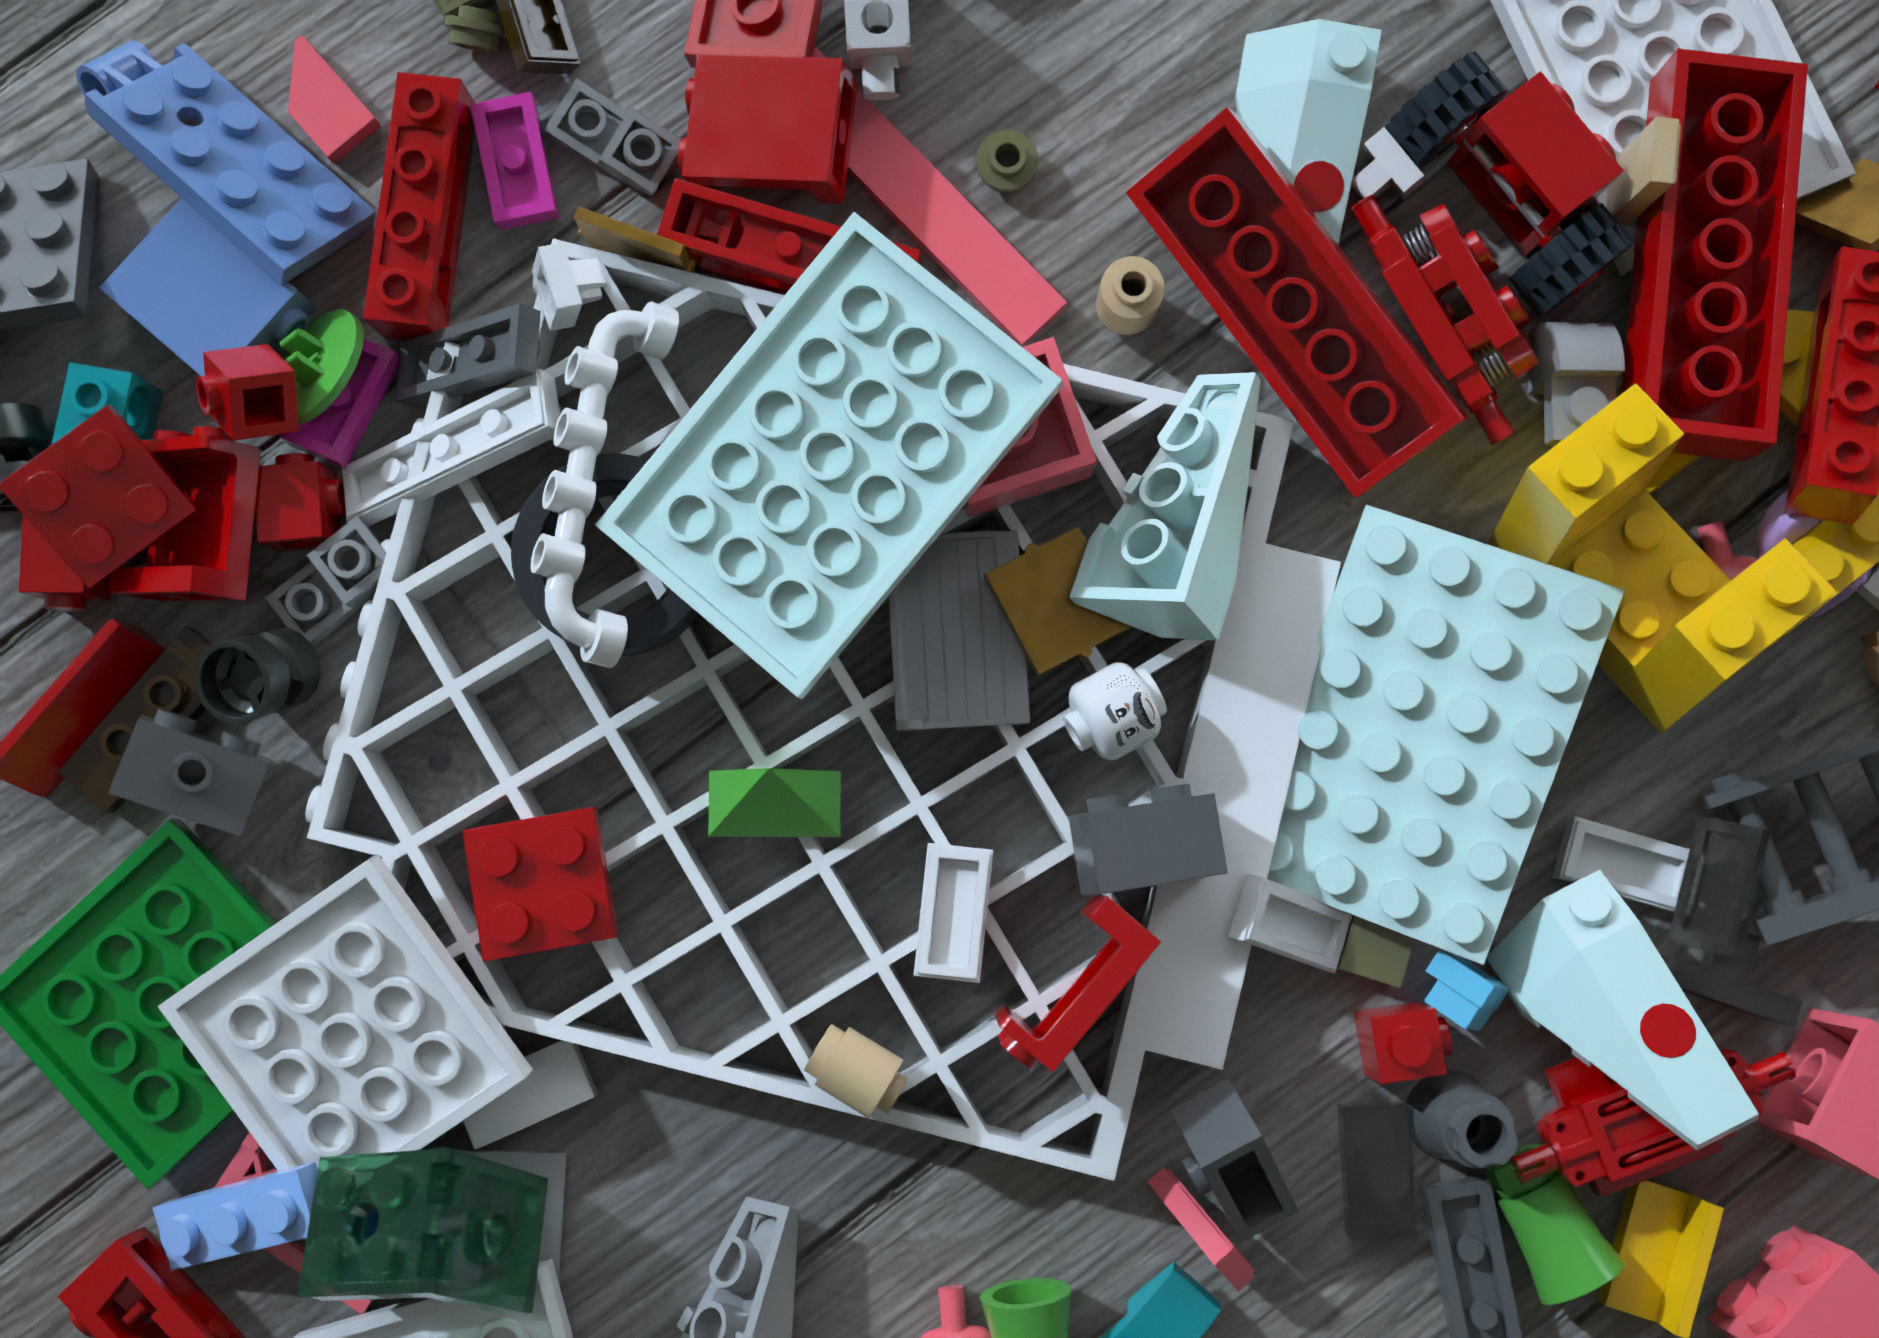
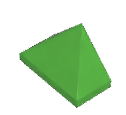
[708,768,841,837]

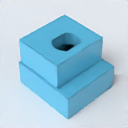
[1425,949,1510,1031]

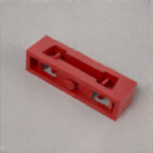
[363,72,475,341]
[657,178,921,295]
[1784,246,1879,525]
[57,1227,246,1338]

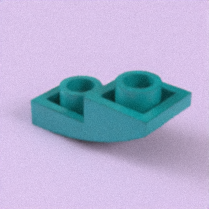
[1100,1261,1221,1338]

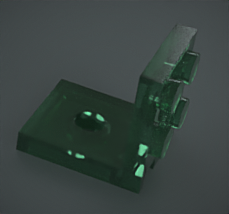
[297,1148,548,1315]

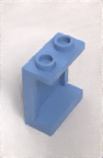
[99,198,316,376]

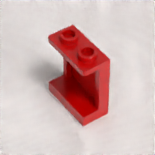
[677,55,858,204]
[109,426,261,603]
[995,894,1161,1072]

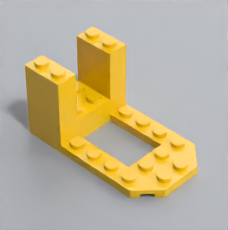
[1488,310,1879,734]

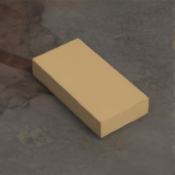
[1606,117,1681,226]

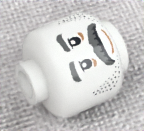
[1063,662,1167,761]

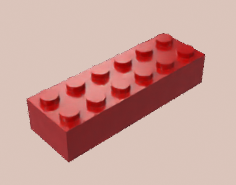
[1621,48,1808,462]
[1126,107,1469,499]

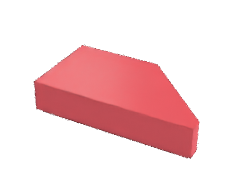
[288,35,381,164]
[1147,1167,1256,1292]

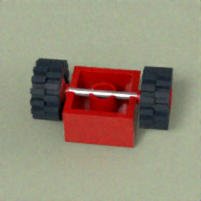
[1385,51,1635,318]

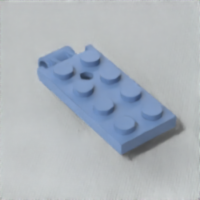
[76,41,376,286]

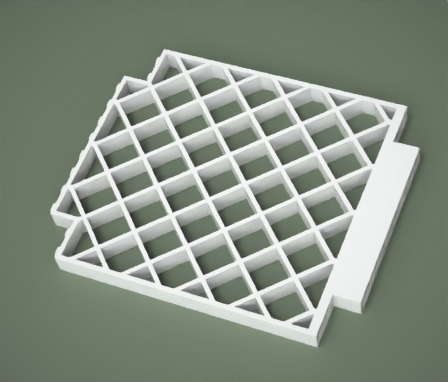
[305,239,1341,1181]

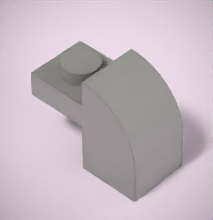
[1528,321,1625,445]

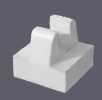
[1351,127,1424,200]
[532,242,607,331]

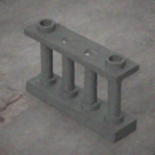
[1701,736,1879,946]

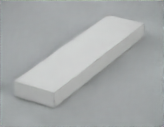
[342,369,560,527]

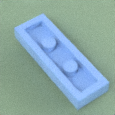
[152,1162,334,1271]

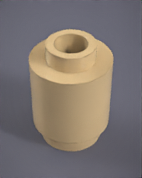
[1096,256,1165,335]
[804,1024,908,1119]

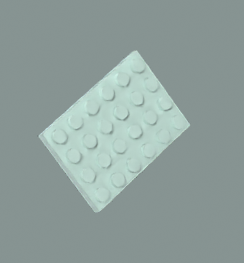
[595,212,1064,699]
[1267,505,1625,965]

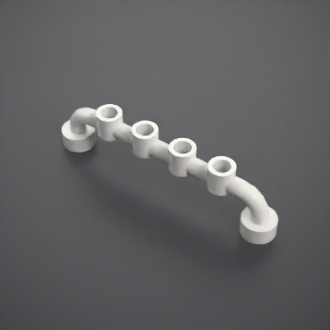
[531,301,679,668]

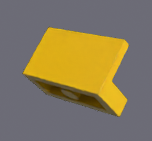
[1597,1180,1724,1338]

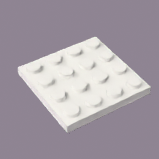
[157,854,533,1210]

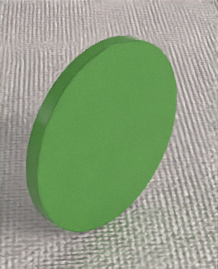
[279,309,364,424]

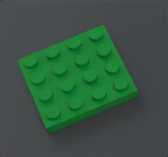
[0,818,276,1190]

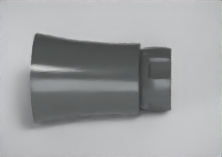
[1405,1070,1519,1168]

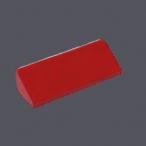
[0,619,166,797]

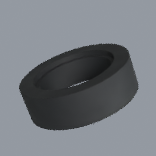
[511,453,699,656]

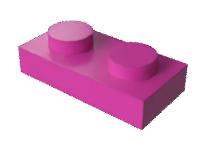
[470,92,560,231]
[281,339,400,469]

